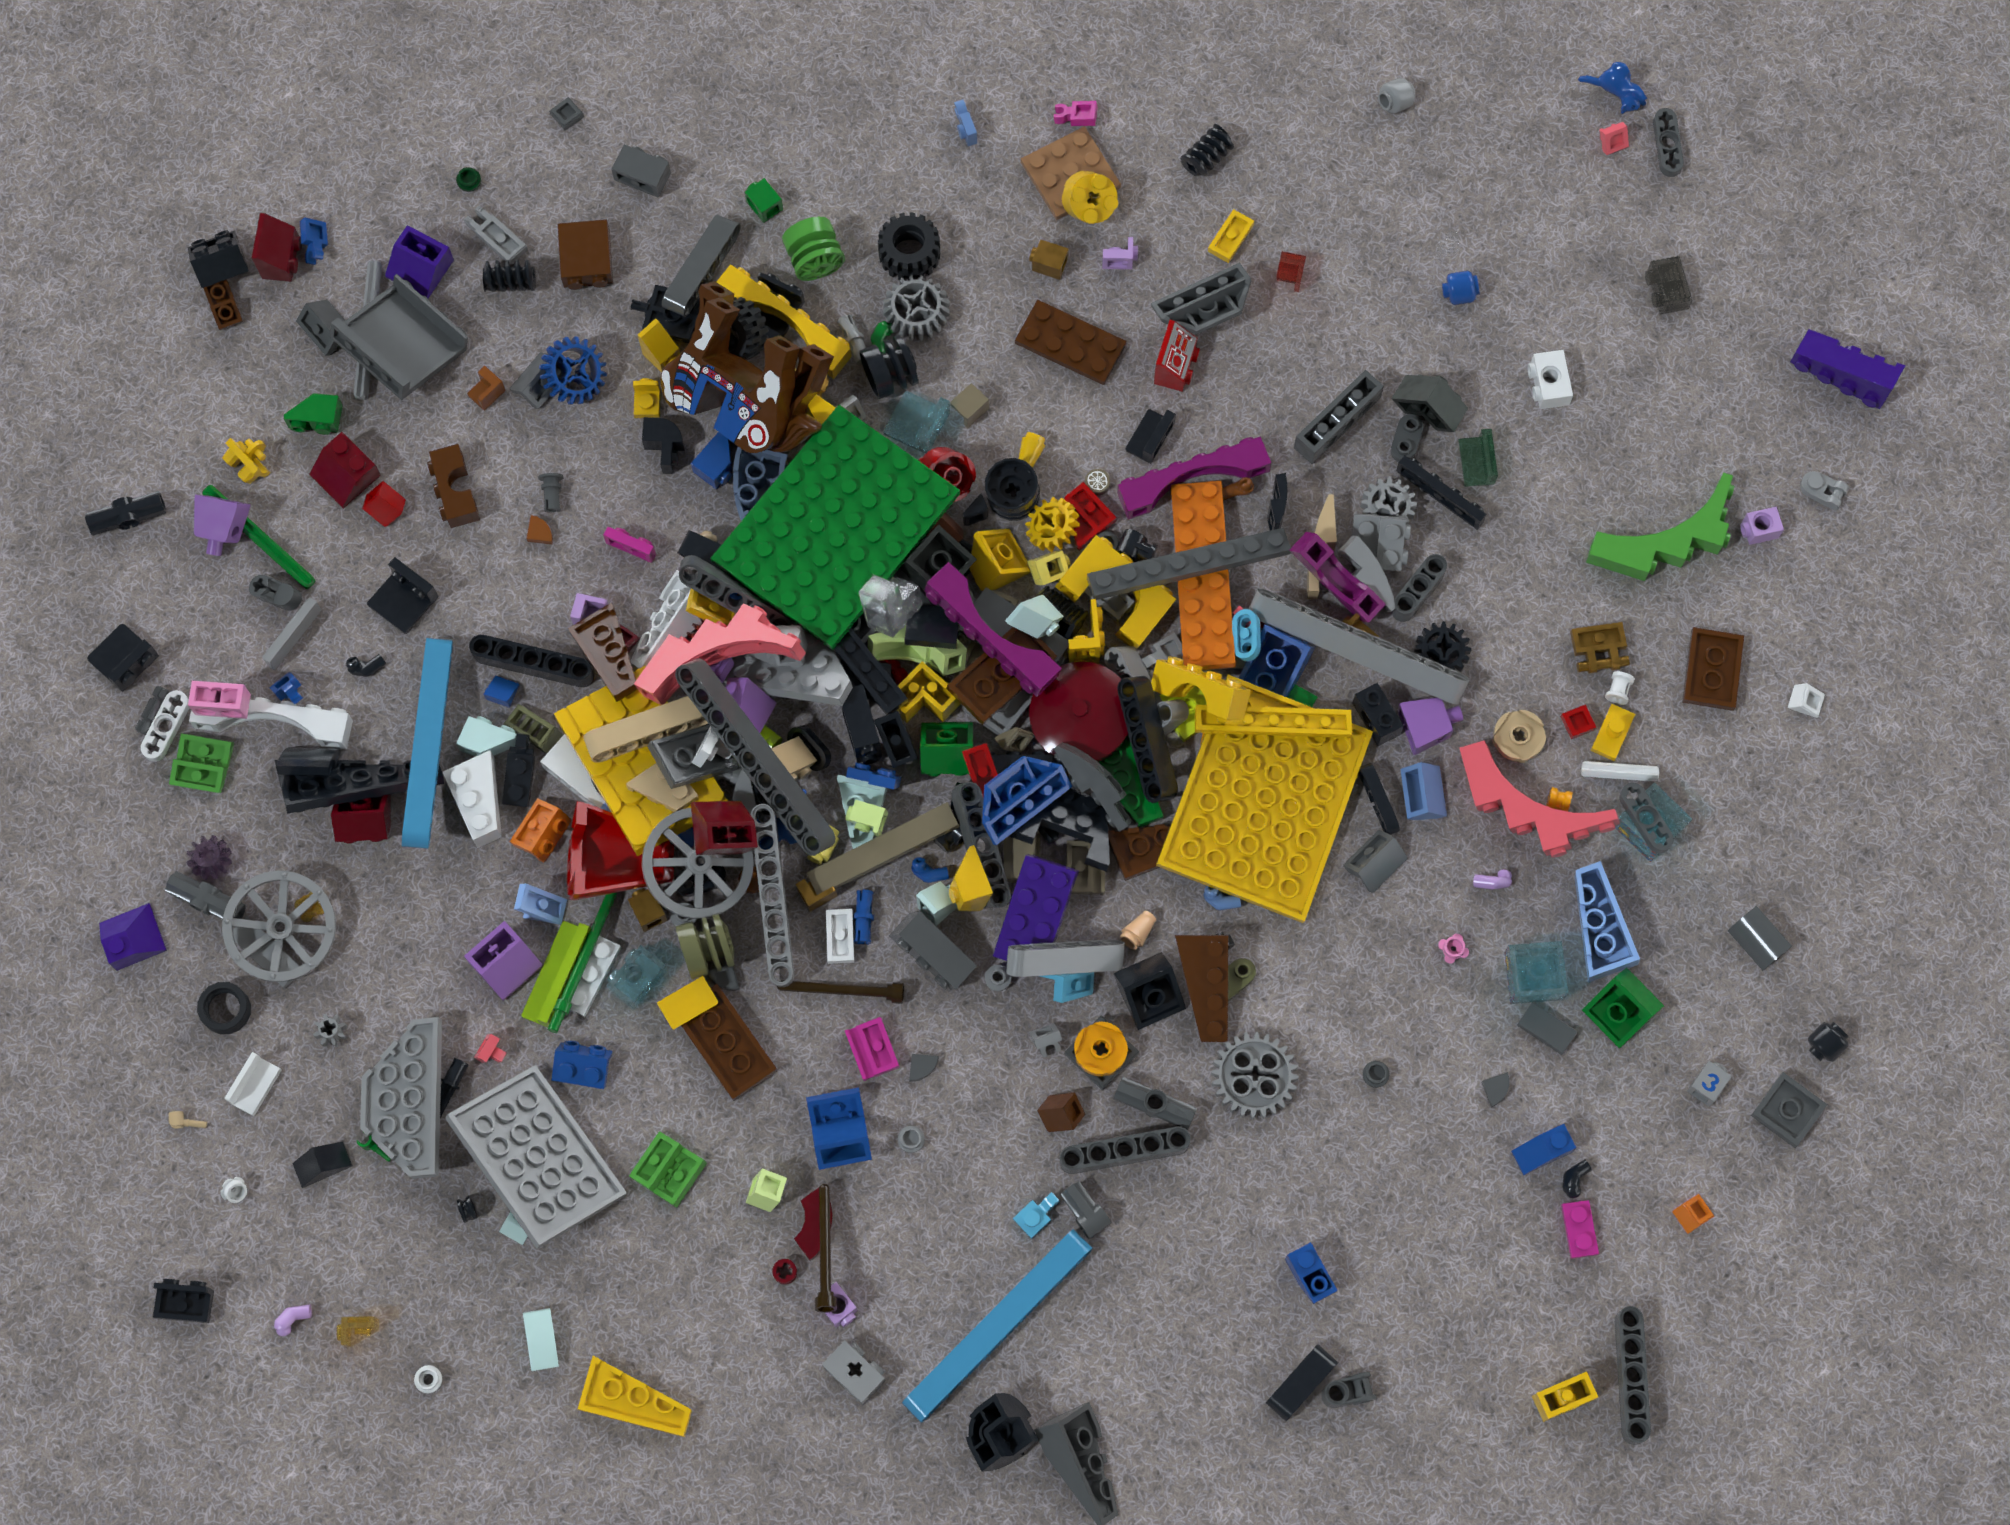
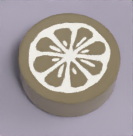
[1085,469,1110,496]

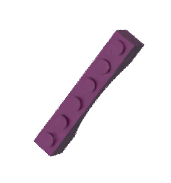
[1117,436,1271,520]
[925,562,1062,697]

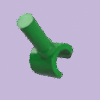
[357,1132,391,1162]

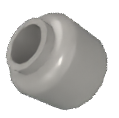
[1378,78,1415,114]

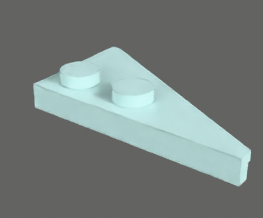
[837,775,887,849]

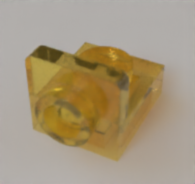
[337,1316,379,1347]

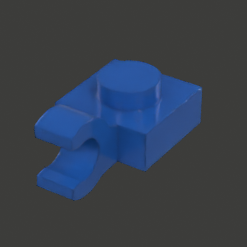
[299,217,328,265]
[269,672,303,705]

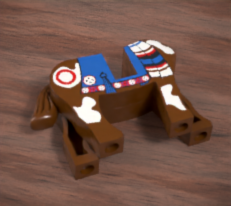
[660,281,834,453]

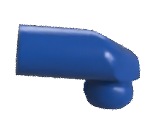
[911,857,949,883]

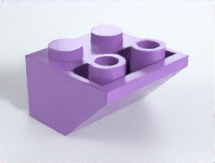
[464,921,543,1001]

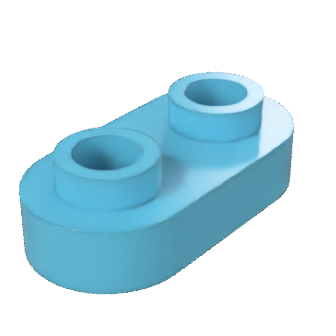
[1232,609,1261,661]

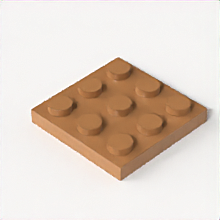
[1021,126,1121,221]

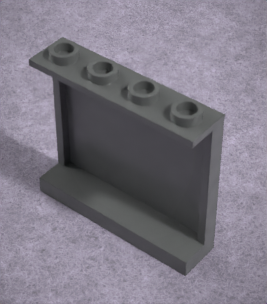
[330,274,468,401]

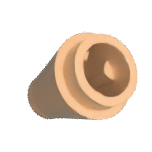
[1120,911,1156,950]

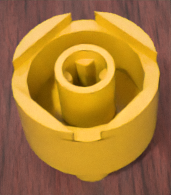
[1062,171,1118,224]

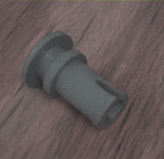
[538,473,564,513]

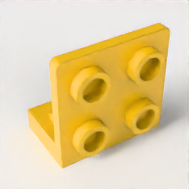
[1068,599,1105,664]

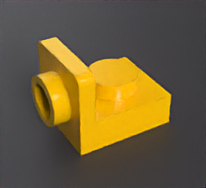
[633,378,660,418]

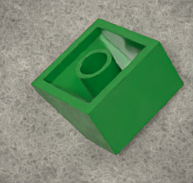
[920,722,973,776]
[1582,967,1664,1049]

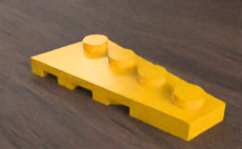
[578,1356,692,1437]

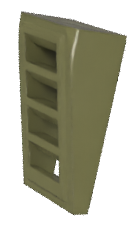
[504,704,563,754]

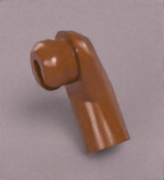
[1222,477,1254,501]

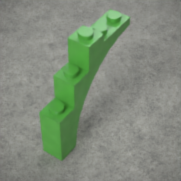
[1586,472,1735,581]

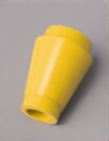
[1018,432,1046,467]

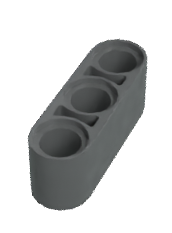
[1392,554,1447,622]

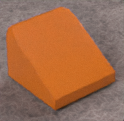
[1672,1194,1714,1234]

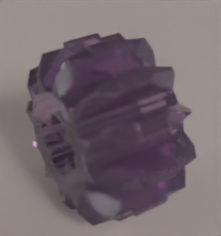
[187,835,232,880]

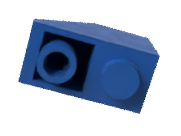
[1285,1242,1338,1304]

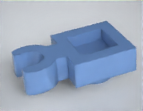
[954,100,977,146]

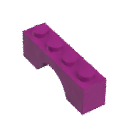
[1289,532,1386,623]

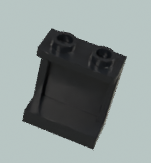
[732,272,805,344]

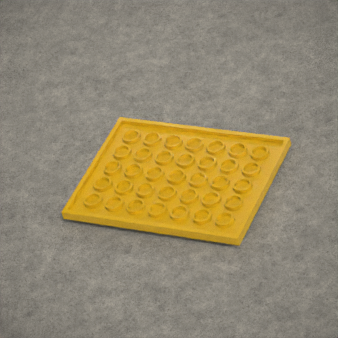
[1156,675,1373,923]

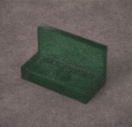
[1458,428,1498,487]

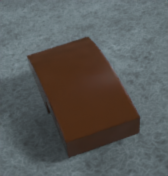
[203,279,243,330]

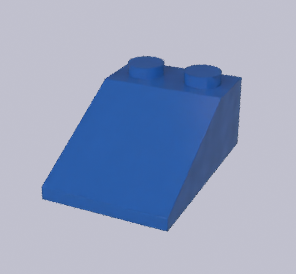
[1239,624,1316,698]

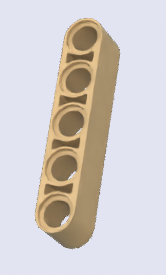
[583,696,708,763]

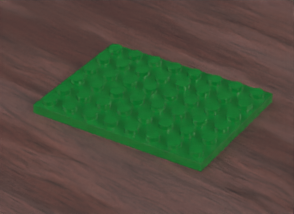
[710,405,960,650]

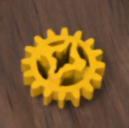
[1025,497,1080,552]

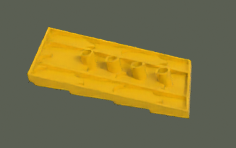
[554,666,728,856]

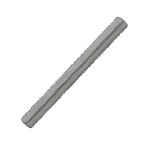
[354,260,382,400]

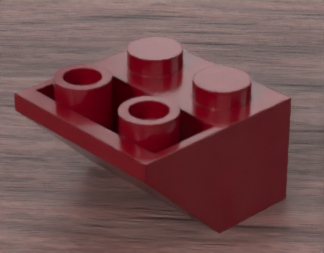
[691,801,758,855]

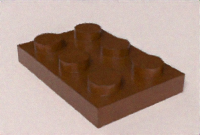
[1682,627,1744,711]

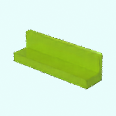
[521,921,591,1027]

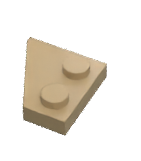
[626,763,699,812]

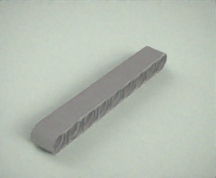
[1249,588,1470,704]

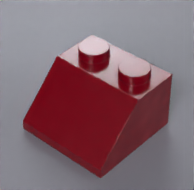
[252,213,302,282]
[309,432,381,509]
[331,794,391,844]

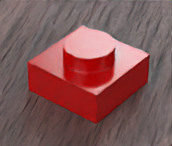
[1560,704,1596,739]

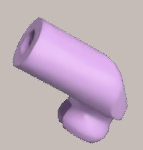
[274,1305,312,1336]

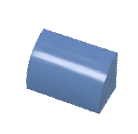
[1400,762,1447,820]

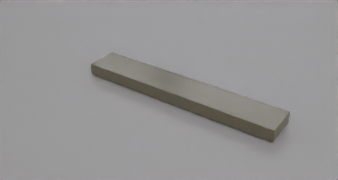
[806,802,960,895]

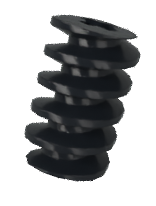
[1180,124,1234,176]
[483,260,536,292]

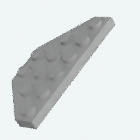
[722,634,853,706]
[360,1017,442,1179]

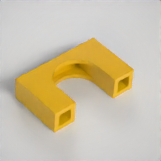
[1055,535,1176,649]

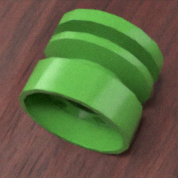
[782,216,845,281]

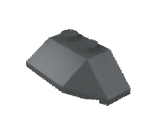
[1151,262,1251,334]

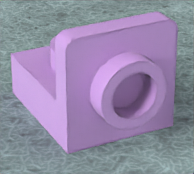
[1102,237,1138,269]

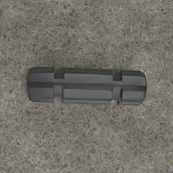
[135,686,170,735]

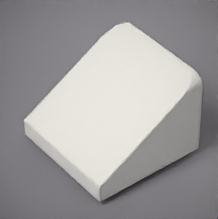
[1788,683,1825,718]

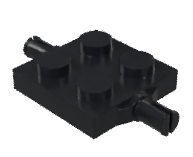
[631,285,700,343]

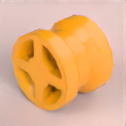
[1546,787,1573,812]

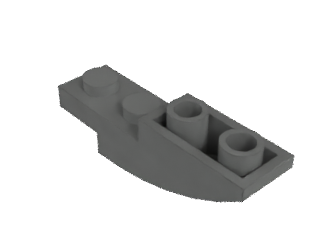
[1054,742,1132,832]

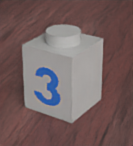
[1687,1061,1732,1107]

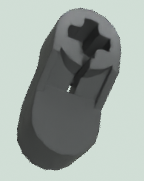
[249,575,302,611]

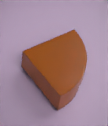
[526,515,553,545]

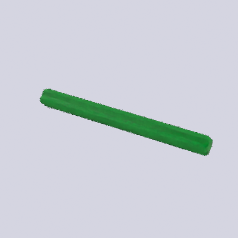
[202,485,315,589]

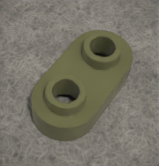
[1228,958,1256,1001]

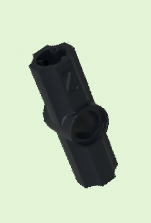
[85,491,166,536]

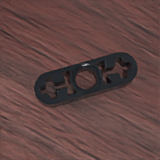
[1358,763,1400,835]

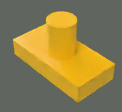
[1590,704,1635,761]

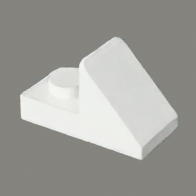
[692,726,732,768]

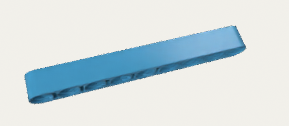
[402,638,453,849]
[902,1229,1093,1423]

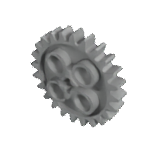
[1211,1032,1299,1120]

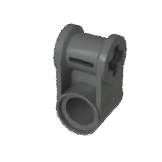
[1321,1372,1377,1408]

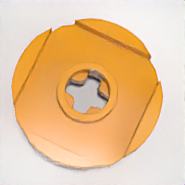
[1074,1022,1128,1076]

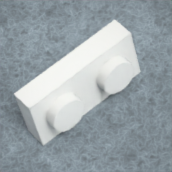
[826,909,854,964]

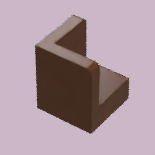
[1037,1092,1086,1132]

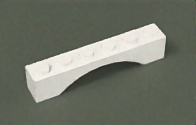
[189,697,353,750]

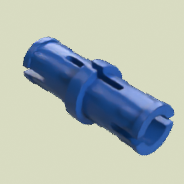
[853,890,874,945]

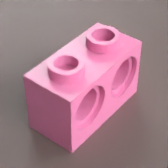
[188,681,251,719]

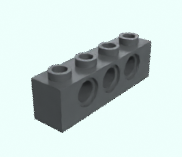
[1294,370,1384,464]

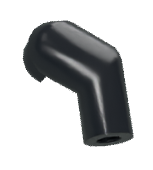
[346,654,387,677]
[1562,1159,1592,1199]

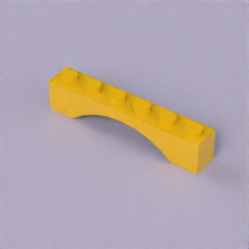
[717,264,852,379]

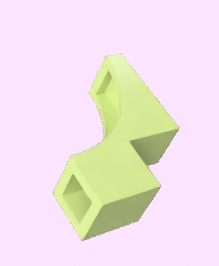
[867,625,967,676]

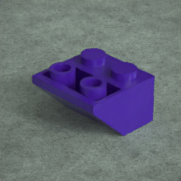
[385,225,454,298]

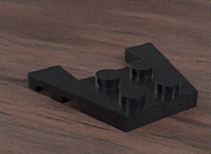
[1010,788,1110,872]

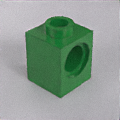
[744,178,783,223]

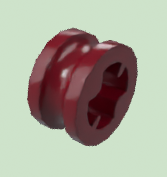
[772,1259,797,1285]

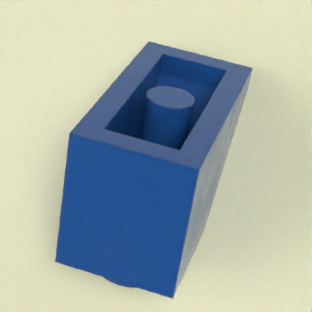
[691,432,732,490]
[1511,1124,1576,1176]

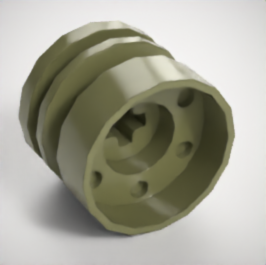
[675,913,735,979]

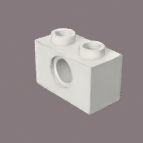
[1527,350,1573,409]

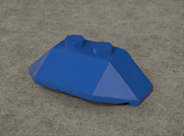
[982,756,1072,845]

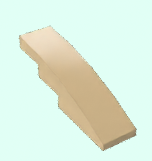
[1307,494,1337,599]

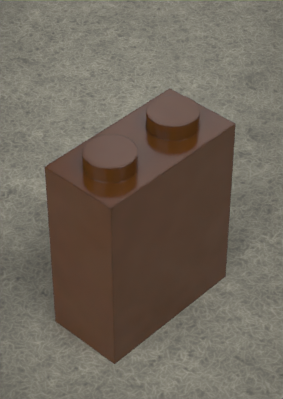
[558,219,613,290]

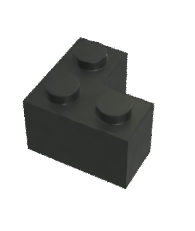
[1391,374,1468,432]

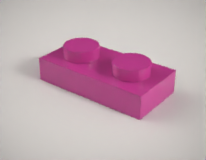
[603,527,656,563]
[1561,1200,1599,1259]

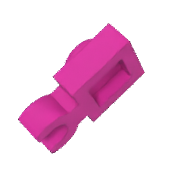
[1053,101,1098,126]

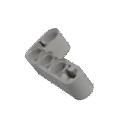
[1105,645,1189,735]

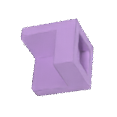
[570,593,608,625]

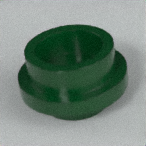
[456,167,481,192]

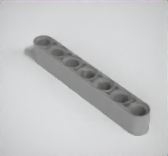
[751,804,795,987]

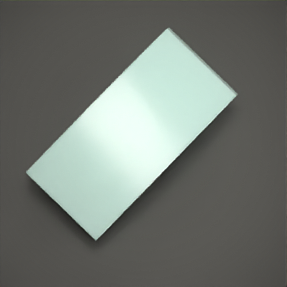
[523,1308,559,1371]

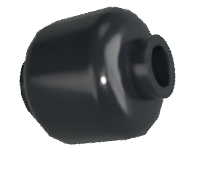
[1808,1022,1849,1062]

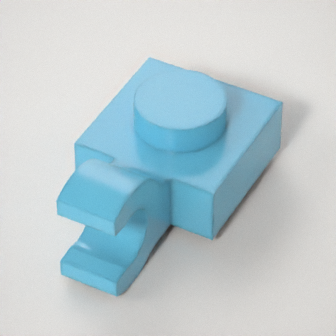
[1013,1192,1059,1239]

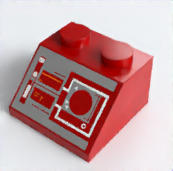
[1154,320,1200,392]

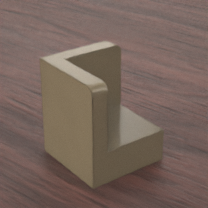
[951,383,989,428]

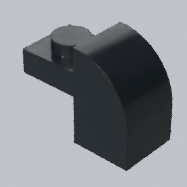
[642,417,685,474]

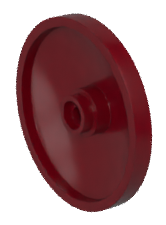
[1029,661,1128,762]

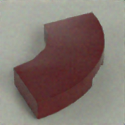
[794,1187,833,1261]

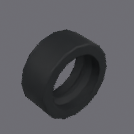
[197,982,251,1035]

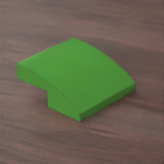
[169,733,234,793]
[629,1131,707,1208]

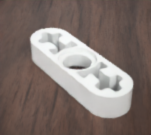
[141,690,189,762]

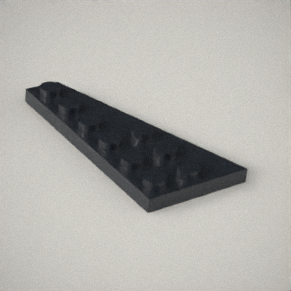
[275,760,444,814]

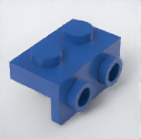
[552,1040,613,1089]

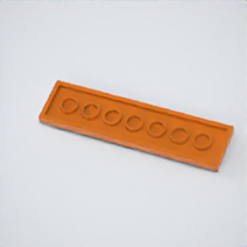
[1171,481,1236,670]

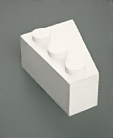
[443,750,502,848]

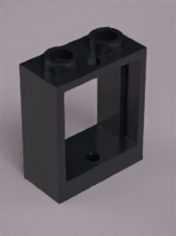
[840,684,882,764]

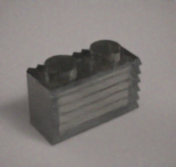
[1645,256,1693,315]

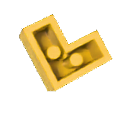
[897,661,961,723]

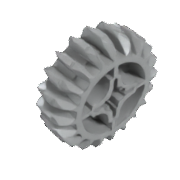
[883,275,950,341]

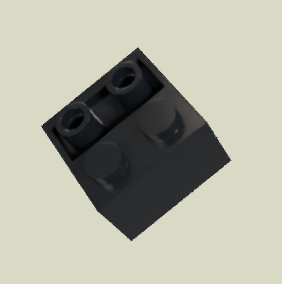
[188,230,249,288]

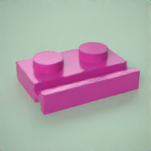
[844,1017,900,1081]

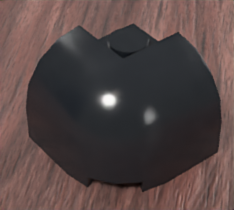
[966,1393,1039,1472]

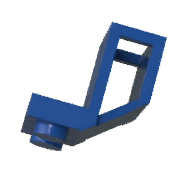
[806,1087,872,1170]

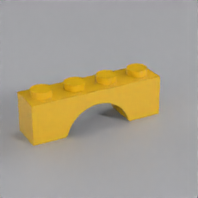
[1151,656,1251,720]

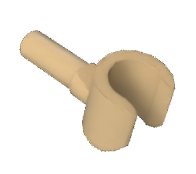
[169,1111,207,1129]

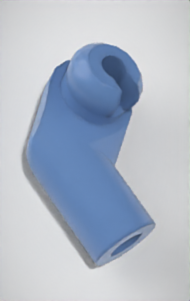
[1203,886,1241,910]

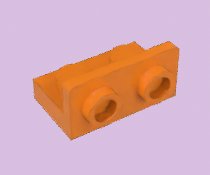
[509,798,571,863]

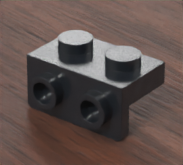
[153,1279,214,1323]

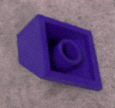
[99,903,167,971]

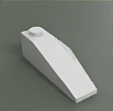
[631,570,705,668]

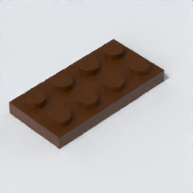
[1015,299,1126,385]
[946,627,1057,725]
[681,984,778,1101]

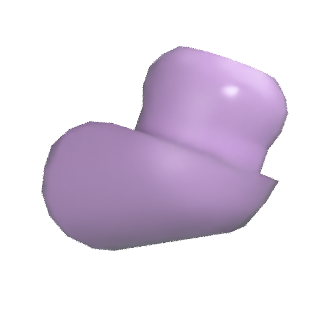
[1473,870,1512,889]

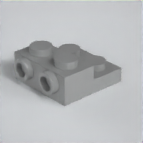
[1349,513,1411,571]

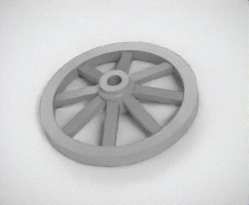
[642,808,754,919]
[222,871,336,982]

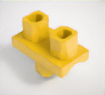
[222,438,270,484]

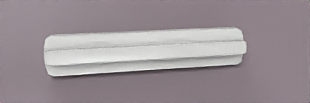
[1581,761,1659,782]

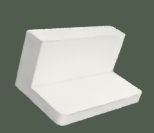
[225,1052,282,1116]

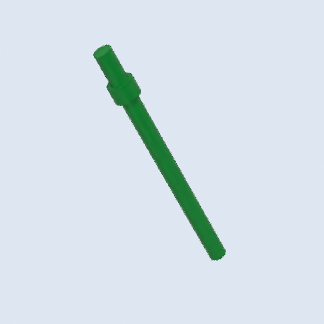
[547,892,618,1033]

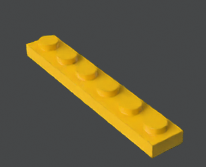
[1195,705,1352,738]

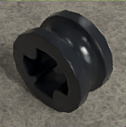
[456,1195,478,1223]

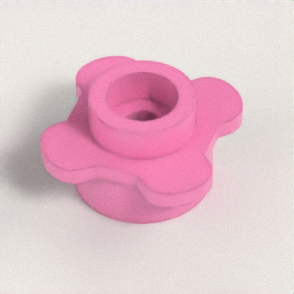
[1438,934,1469,964]

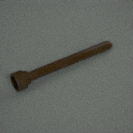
[777,980,904,1004]
[815,1184,837,1313]

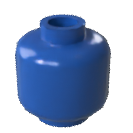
[1442,270,1480,305]

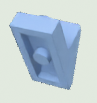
[514,883,567,925]

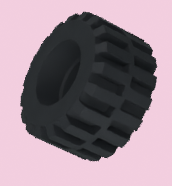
[878,212,941,281]
[728,297,769,360]

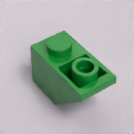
[283,393,343,435]

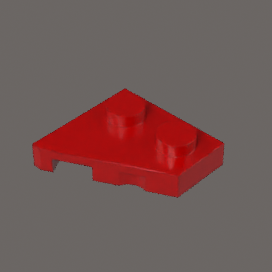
[1064,482,1117,551]

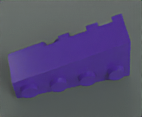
[1790,329,1905,409]

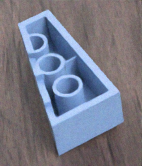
[1574,861,1640,983]

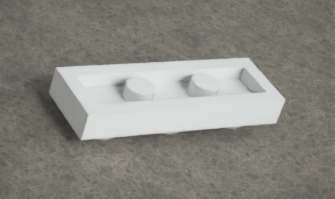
[570,936,621,1018]

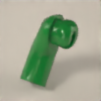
[870,321,893,353]

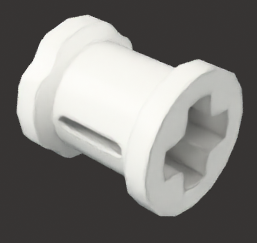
[1605,671,1635,705]

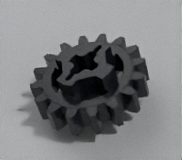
[1414,621,1471,672]

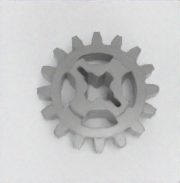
[1360,477,1417,525]

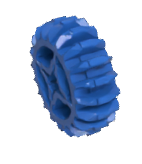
[539,336,608,405]

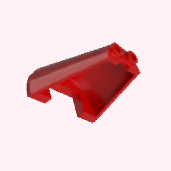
[567,801,674,900]

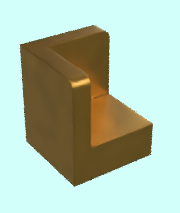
[796,879,837,912]

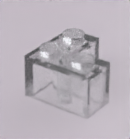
[859,575,923,638]

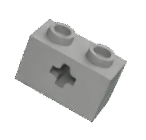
[822,1340,885,1405]

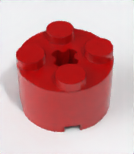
[918,447,976,502]

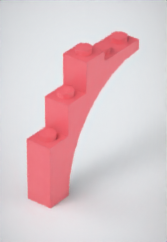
[634,603,806,705]
[1459,740,1620,858]

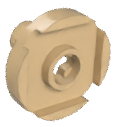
[1493,710,1546,763]

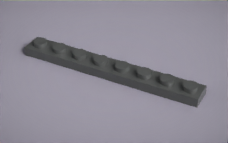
[1087,528,1291,600]

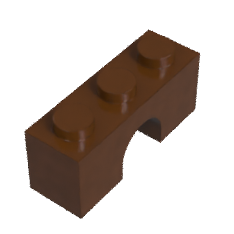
[427,444,480,528]

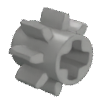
[313,1014,348,1047]

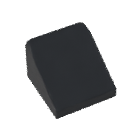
[963,493,988,526]

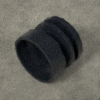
[859,335,919,399]
[985,458,1040,521]

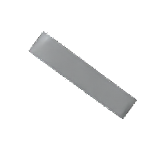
[1006,939,1125,977]

